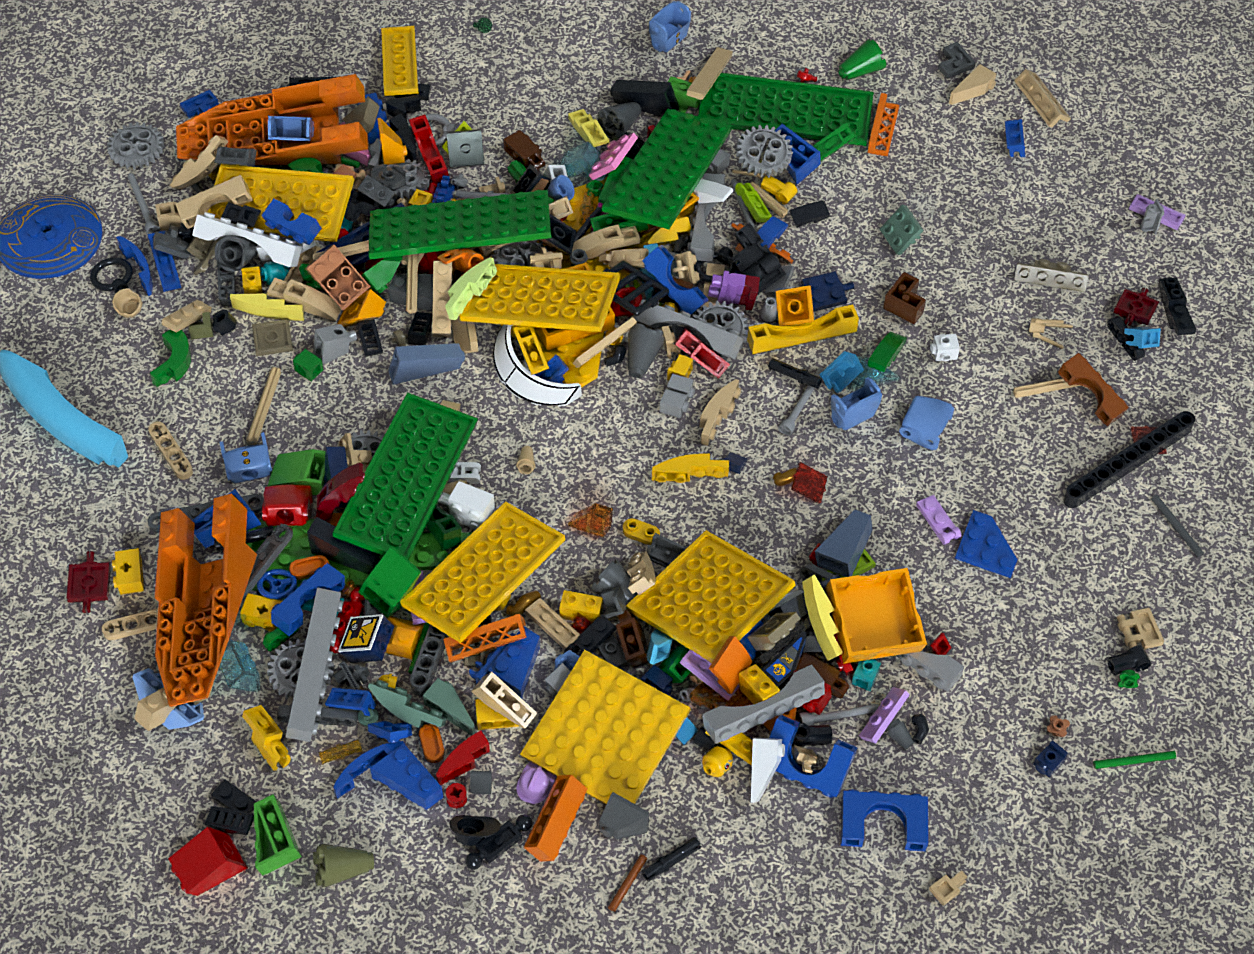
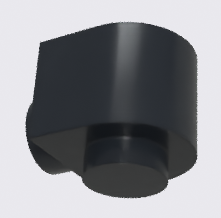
[178,222,194,243]
[212,309,237,336]

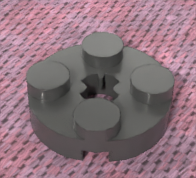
[370,164,406,190]

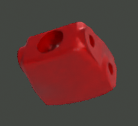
[262,485,313,526]

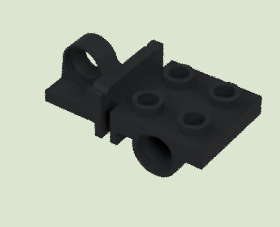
[344,185,397,222]
[730,223,786,295]

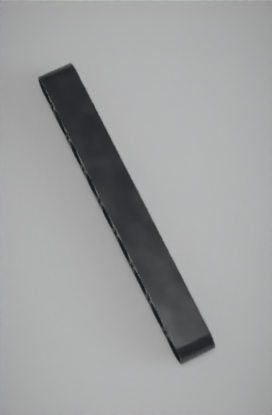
[1063,411,1195,508]

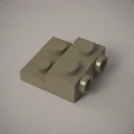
[747,612,800,651]

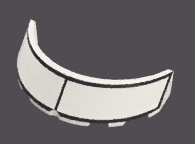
[493,324,582,406]

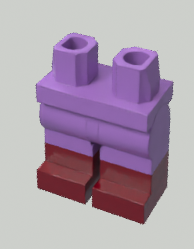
[708,271,760,311]

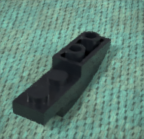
[1159,277,1196,335]

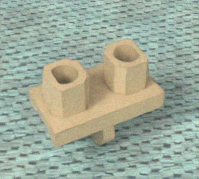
[528,247,563,269]
[672,251,700,284]

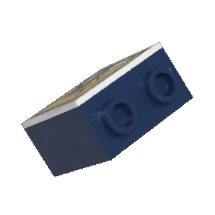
[338,614,395,663]

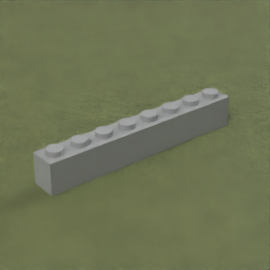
[285,588,343,742]

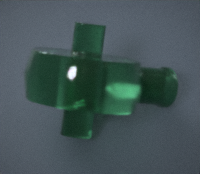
[473,18,492,33]

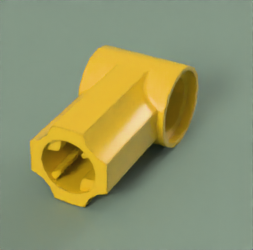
[761,175,798,205]

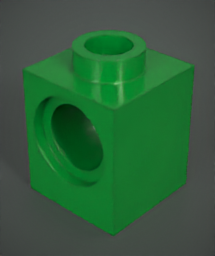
[293,349,324,382]

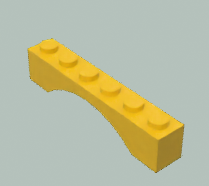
[747,304,859,354]

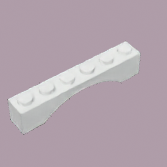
[192,212,302,267]

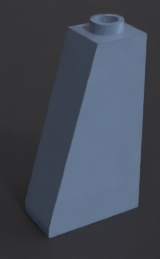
[388,343,465,385]
[815,510,873,577]

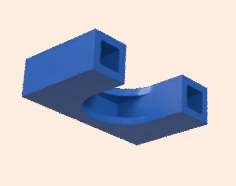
[769,715,858,798]
[841,789,928,852]

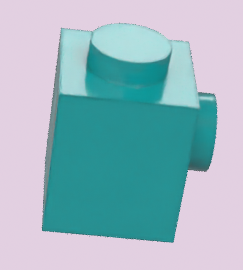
[852,659,881,691]

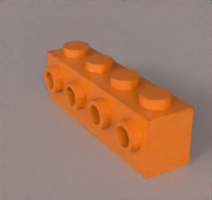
[523,775,588,862]

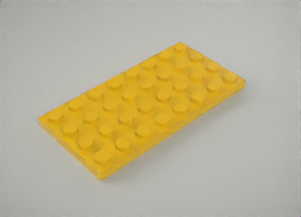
[207,164,355,242]
[459,264,620,332]
[400,501,565,643]

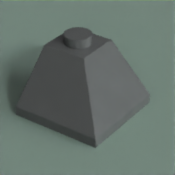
[599,792,649,840]

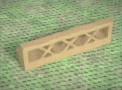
[1014,69,1071,127]

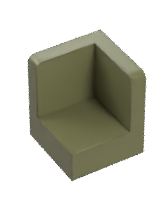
[189,312,213,340]

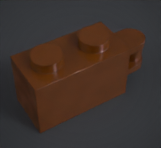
[503,130,545,169]
[616,610,648,668]
[796,652,850,699]

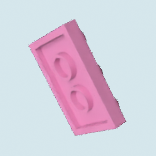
[589,133,638,180]

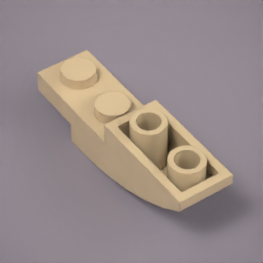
[169,135,229,189]
[568,225,640,259]
[267,278,342,322]
[700,379,741,446]
[627,551,656,595]

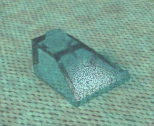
[852,356,901,386]

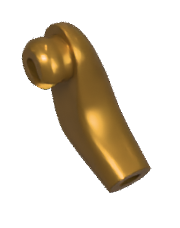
[773,468,811,486]
[506,590,541,616]

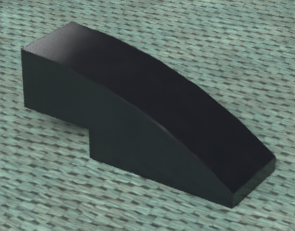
[389,114,417,162]

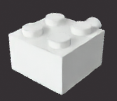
[438,481,495,531]

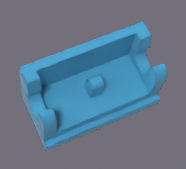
[1124,327,1161,348]
[819,351,864,393]

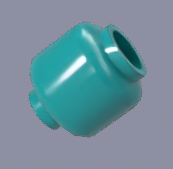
[260,261,289,285]

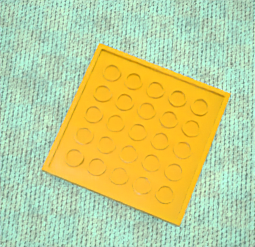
[626,530,796,663]
[520,649,691,805]

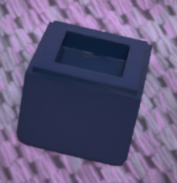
[724,452,748,474]

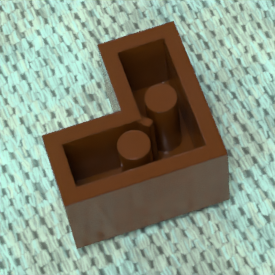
[883,272,926,325]

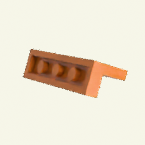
[867,93,900,157]
[443,614,527,663]

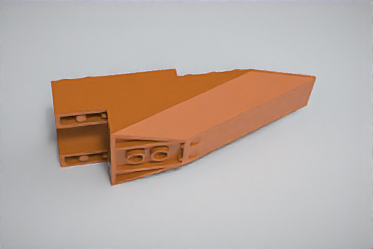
[176,74,368,165]
[155,493,257,707]

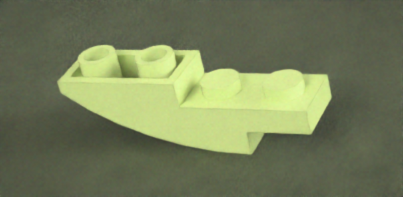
[445,257,497,320]

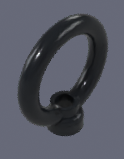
[694,247,736,283]
[90,257,133,293]

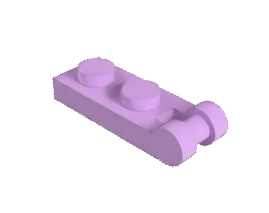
[916,495,962,545]

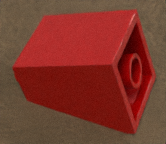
[168,827,248,896]

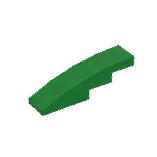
[867,331,907,372]

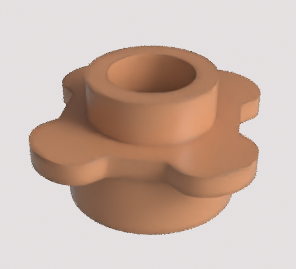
[1047,715,1070,737]

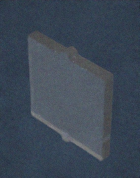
[906,193,936,221]
[964,807,1014,853]

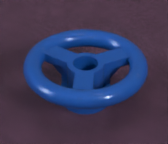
[257,569,297,599]

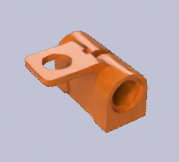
[437,248,484,273]

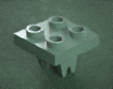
[879,204,924,255]

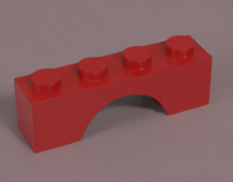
[409,114,449,184]

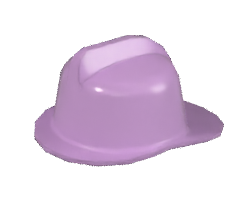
[516,762,556,804]

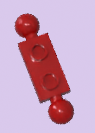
[329,588,364,654]

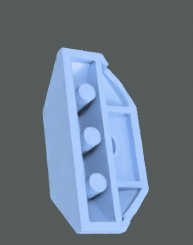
[132,668,204,730]

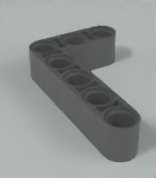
[410,615,492,696]

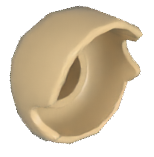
[112,288,143,318]

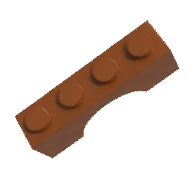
[1058,353,1129,427]

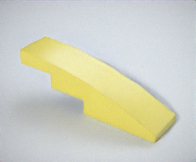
[568,109,609,148]
[230,294,305,321]
[802,575,843,661]

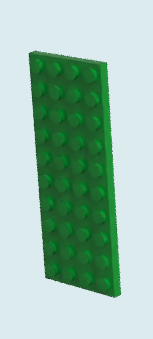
[698,73,874,146]
[602,109,732,229]
[369,190,551,259]
[333,392,478,560]

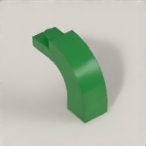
[150,330,191,387]

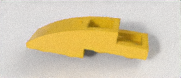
[652,453,729,483]

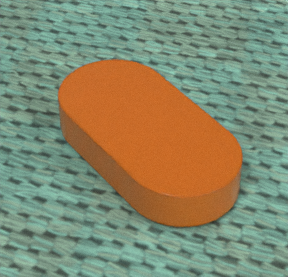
[289,555,329,580]
[419,724,445,763]

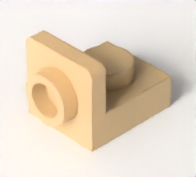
[479,177,506,193]

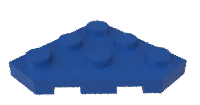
[955,510,1018,578]

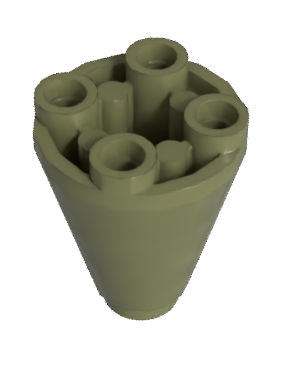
[313,844,374,887]

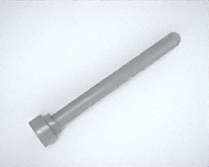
[128,173,160,234]
[778,367,824,436]
[798,703,881,726]

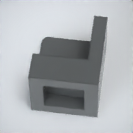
[601,586,628,618]

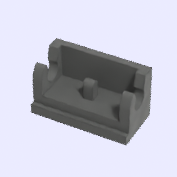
[214,147,257,167]
[647,533,687,568]

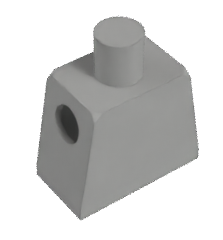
[313,324,357,365]

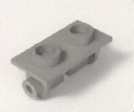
[1140,199,1164,234]

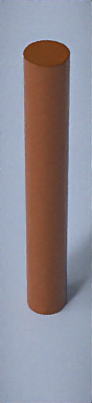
[608,854,647,912]

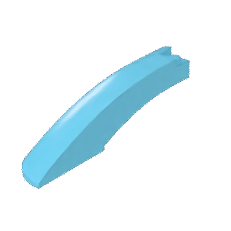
[0,350,128,468]

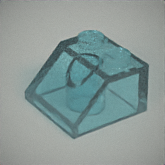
[220,640,260,692]

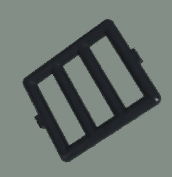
[602,261,669,316]

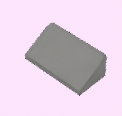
[765,266,794,298]

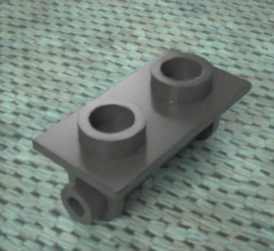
[357,175,395,207]

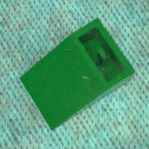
[359,546,422,618]

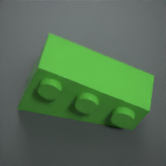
[254,794,302,876]

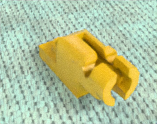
[242,705,291,771]

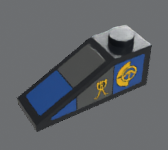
[762,630,807,691]

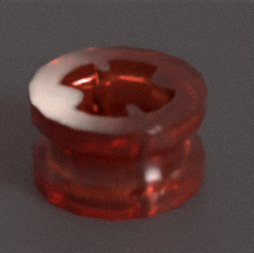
[571,616,591,634]

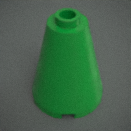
[838,38,887,80]

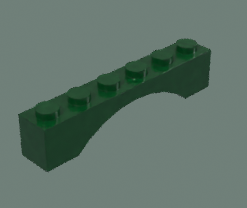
[426,505,462,550]

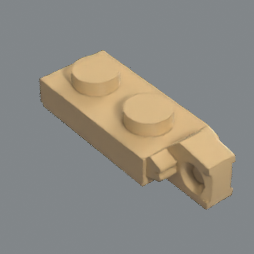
[599,248,649,268]

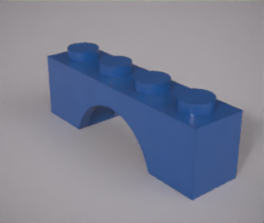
[642,245,709,315]
[271,563,345,636]

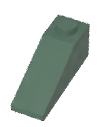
[423,678,475,736]

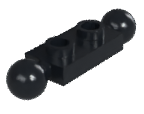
[465,814,532,870]

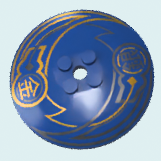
[0,194,103,279]

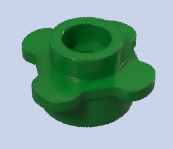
[586,180,603,197]
[1118,670,1140,688]

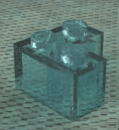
[559,142,607,181]

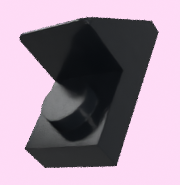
[385,95,421,121]

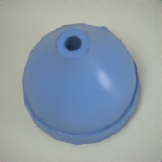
[548,175,575,201]

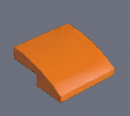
[708,636,752,694]

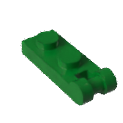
[813,122,858,162]

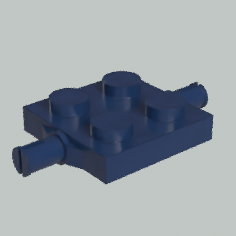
[801,271,854,312]

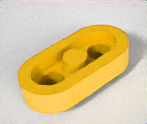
[623,518,660,545]

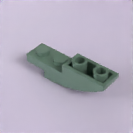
[368,680,447,728]

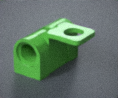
[668,76,700,113]

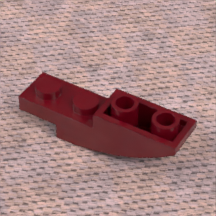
[316,462,365,522]

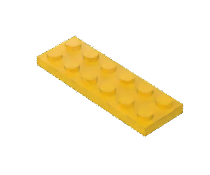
[381,26,419,96]

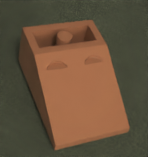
[304,245,371,310]

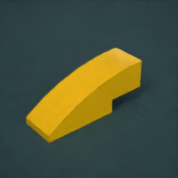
[639,217,691,248]

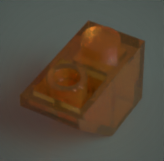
[568,503,613,538]

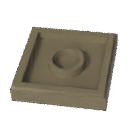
[252,319,293,357]

